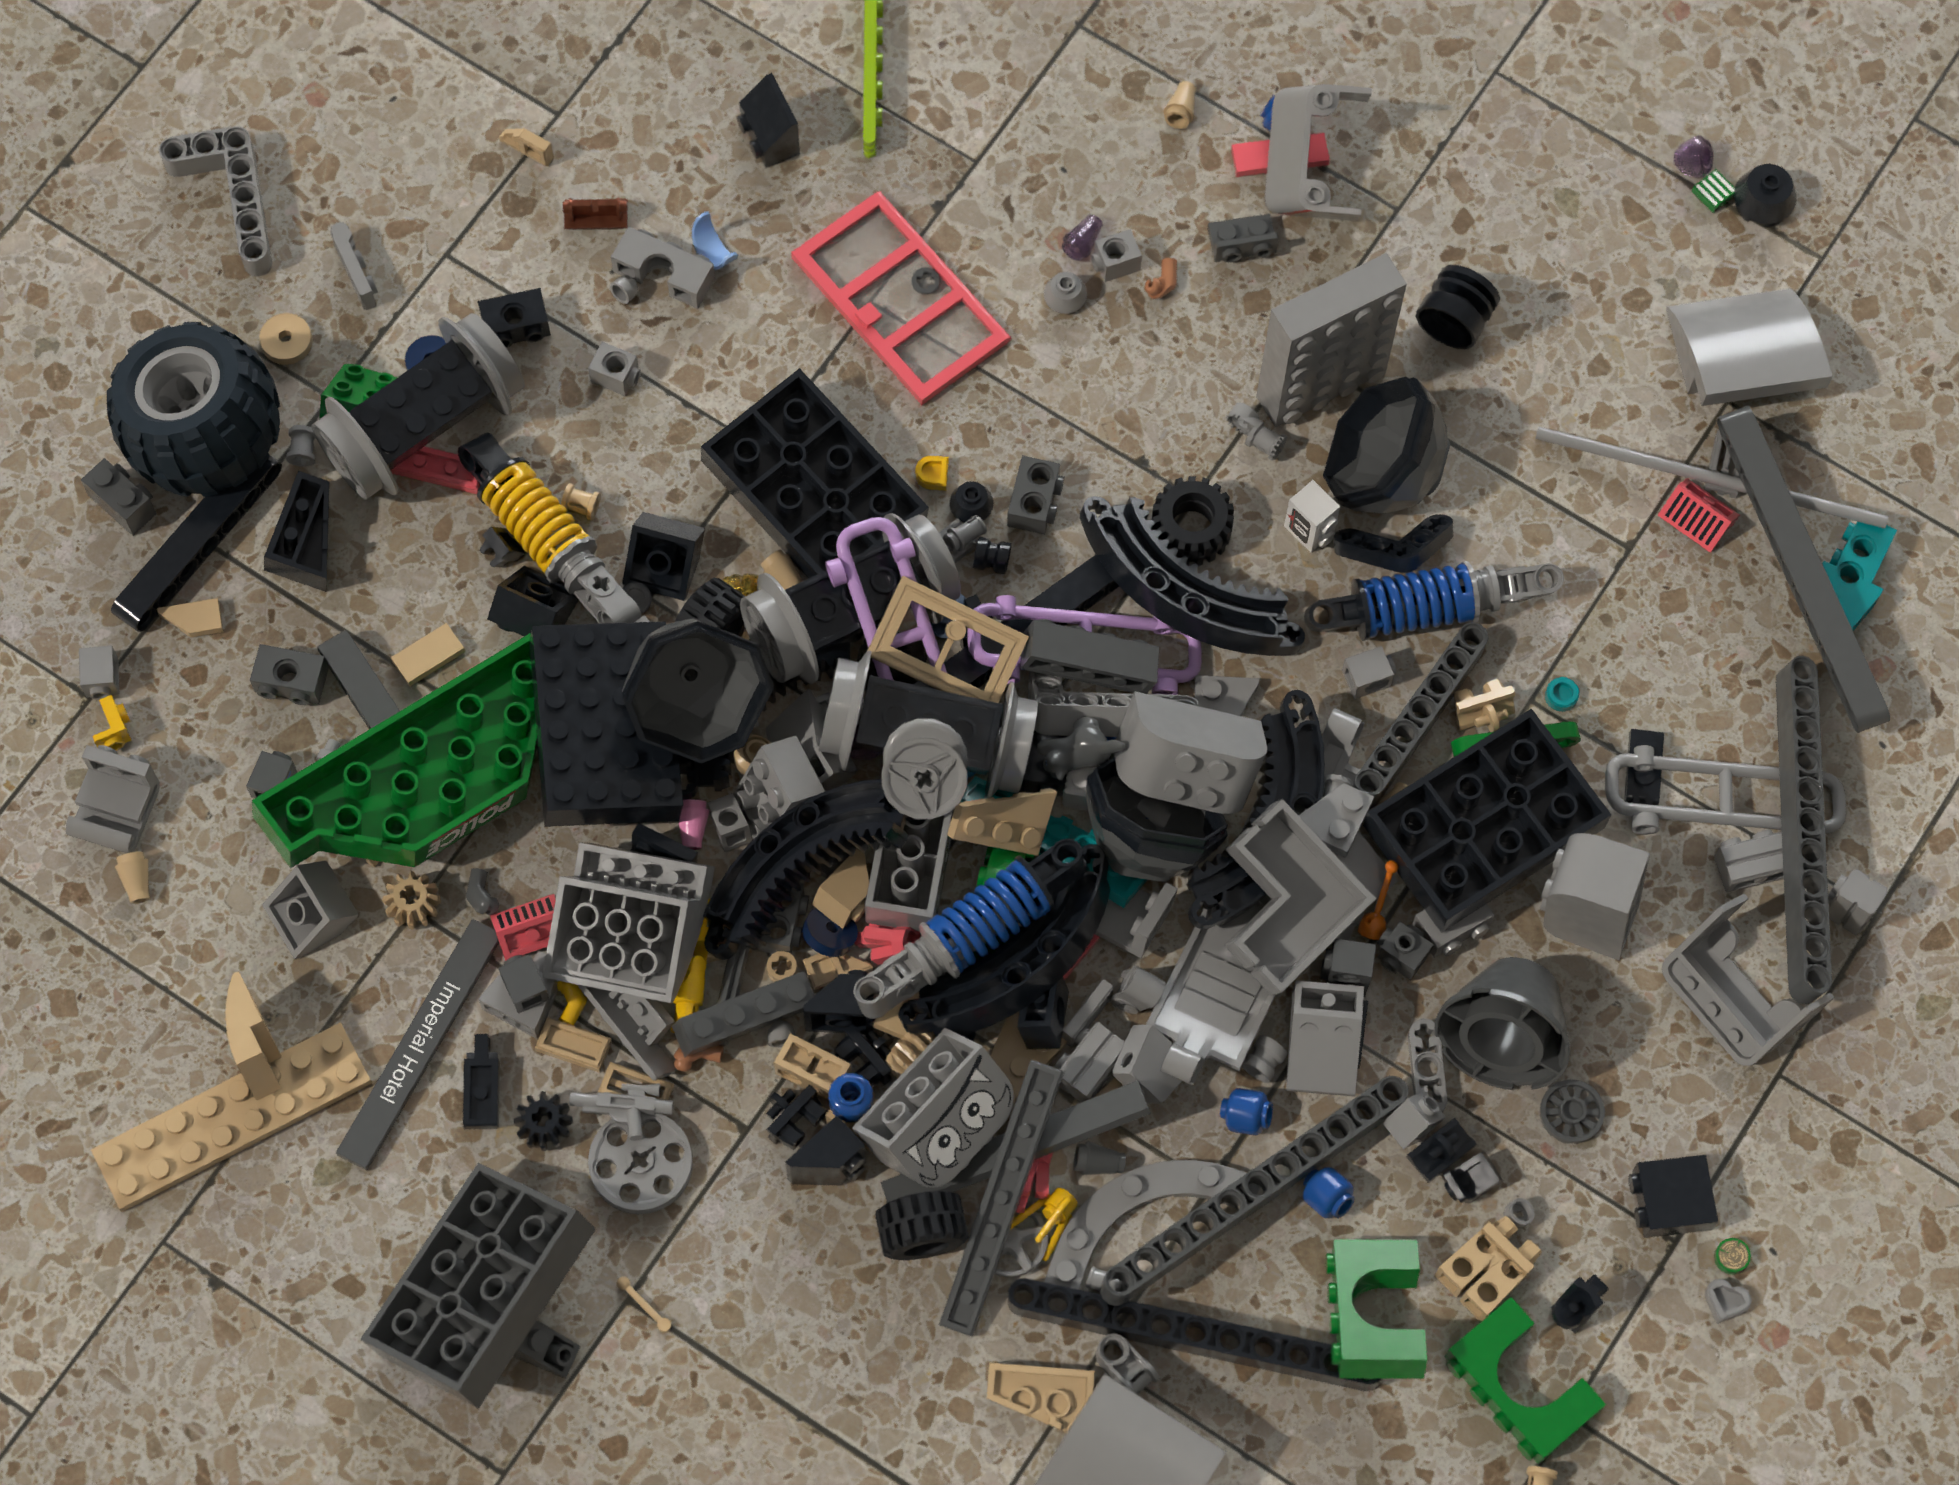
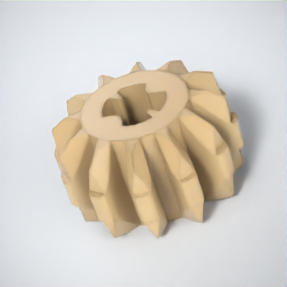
[382,870,441,930]
[886,1032,936,1078]

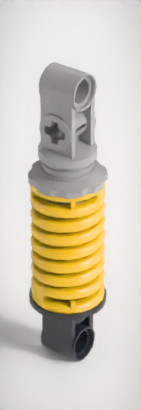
[458,432,641,624]

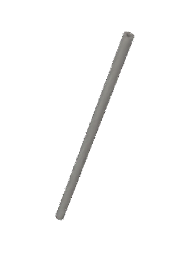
[1536,427,1889,529]

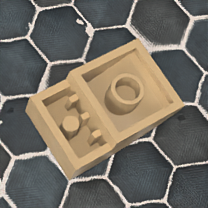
[225,971,282,1101]

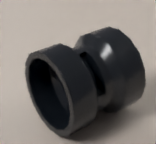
[973,537,1012,575]

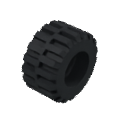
[1151,476,1234,566]
[675,578,746,637]
[875,1191,969,1260]

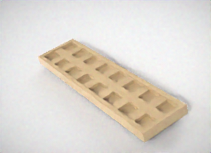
[91,1022,372,1212]

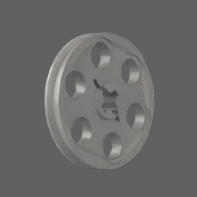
[588,1113,693,1214]

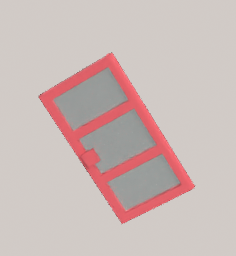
[791,191,1011,405]

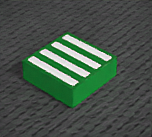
[1691,169,1735,213]

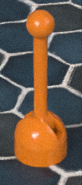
[1357,860,1399,940]

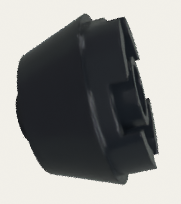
[1734,164,1797,227]

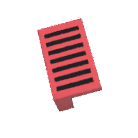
[1658,478,1740,553]
[490,894,556,961]

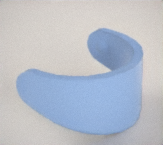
[692,211,738,270]

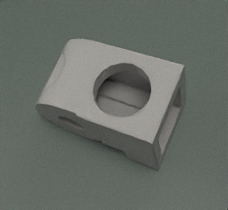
[707,793,752,852]

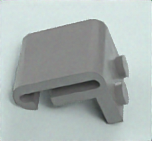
[66,745,160,853]

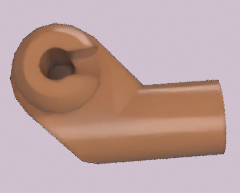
[1145,258,1177,299]
[674,1045,724,1072]

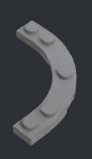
[1044,1160,1260,1290]

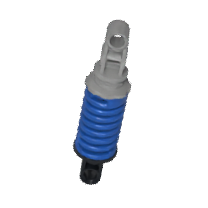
[1304,561,1564,641]
[854,839,1086,1019]

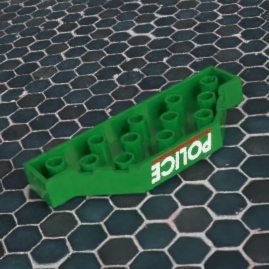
[252,633,537,868]

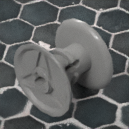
[882,718,967,819]

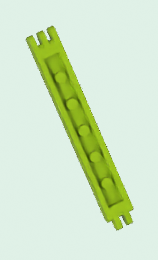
[863,0,883,158]

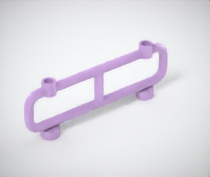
[825,517,947,680]
[967,595,1202,695]

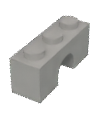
[611,226,715,309]

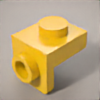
[92,695,132,751]

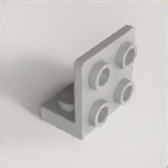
[1095,882,1178,958]

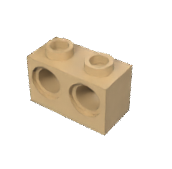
[774,1033,852,1101]

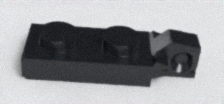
[463,1034,500,1130]

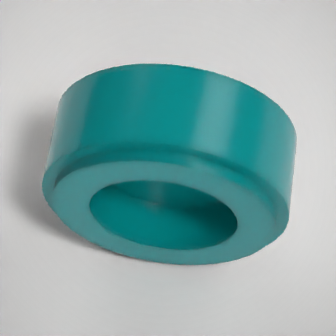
[1545,677,1579,712]

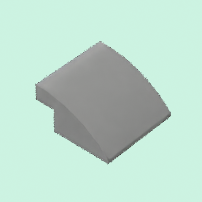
[1666,288,1833,406]
[542,842,715,1003]
[1035,1374,1226,1485]

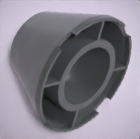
[1434,957,1571,1090]

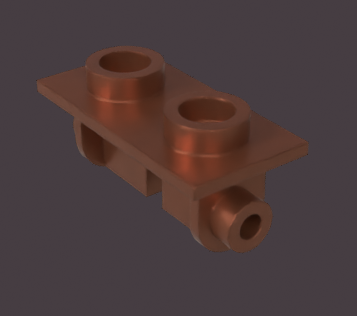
[563,197,628,229]

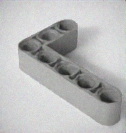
[159,126,272,276]
[1027,671,1199,737]

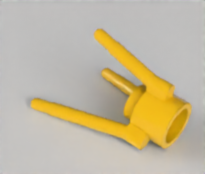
[1010,1187,1078,1261]

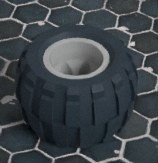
[107,322,280,497]

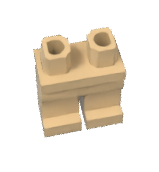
[1434,1216,1542,1322]

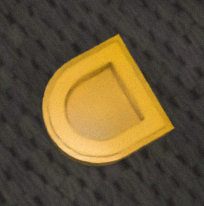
[915,456,949,491]

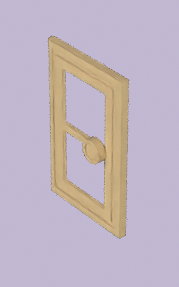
[867,576,1029,703]

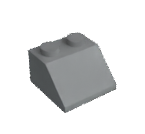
[262,860,359,959]

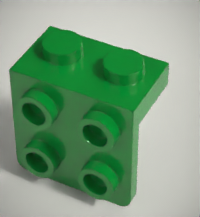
[319,364,397,419]

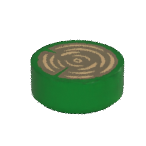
[1714,1238,1751,1275]

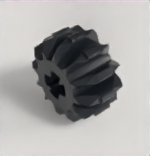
[514,1091,573,1151]

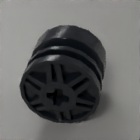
[1415,265,1500,349]

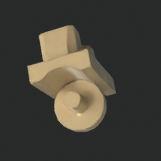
[1454,679,1515,732]

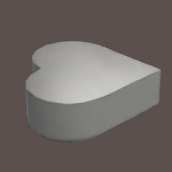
[1705,1279,1752,1324]

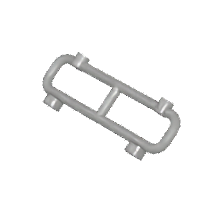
[1605,745,1846,835]

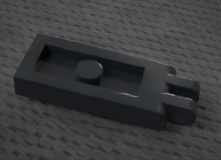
[1624,729,1664,805]

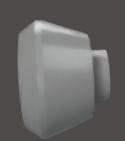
[1044,272,1087,314]

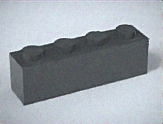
[1020,619,1159,694]
[672,971,815,1057]

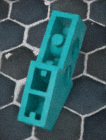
[1822,522,1897,631]

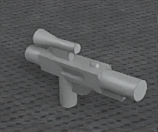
[569,1083,674,1140]

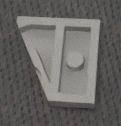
[1194,675,1259,716]
[1298,783,1374,857]

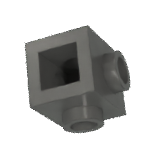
[1377,922,1434,981]

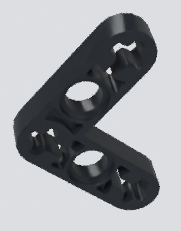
[1334,514,1453,573]

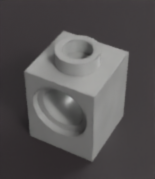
[1091,229,1142,282]
[588,342,641,396]
[79,645,120,700]
[1342,646,1396,699]
[1382,1090,1446,1150]

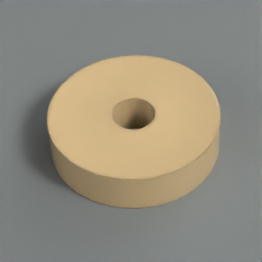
[259,313,313,365]

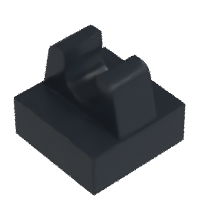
[480,526,526,568]

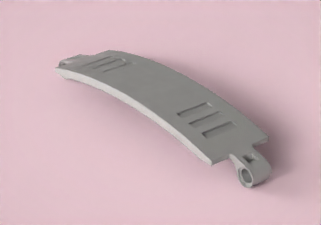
[1146,708,1372,1085]

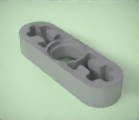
[1408,1019,1447,1113]

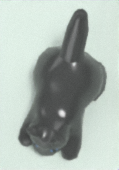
[1037,717,1125,780]

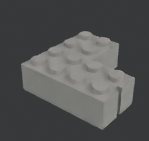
[1225,799,1376,995]

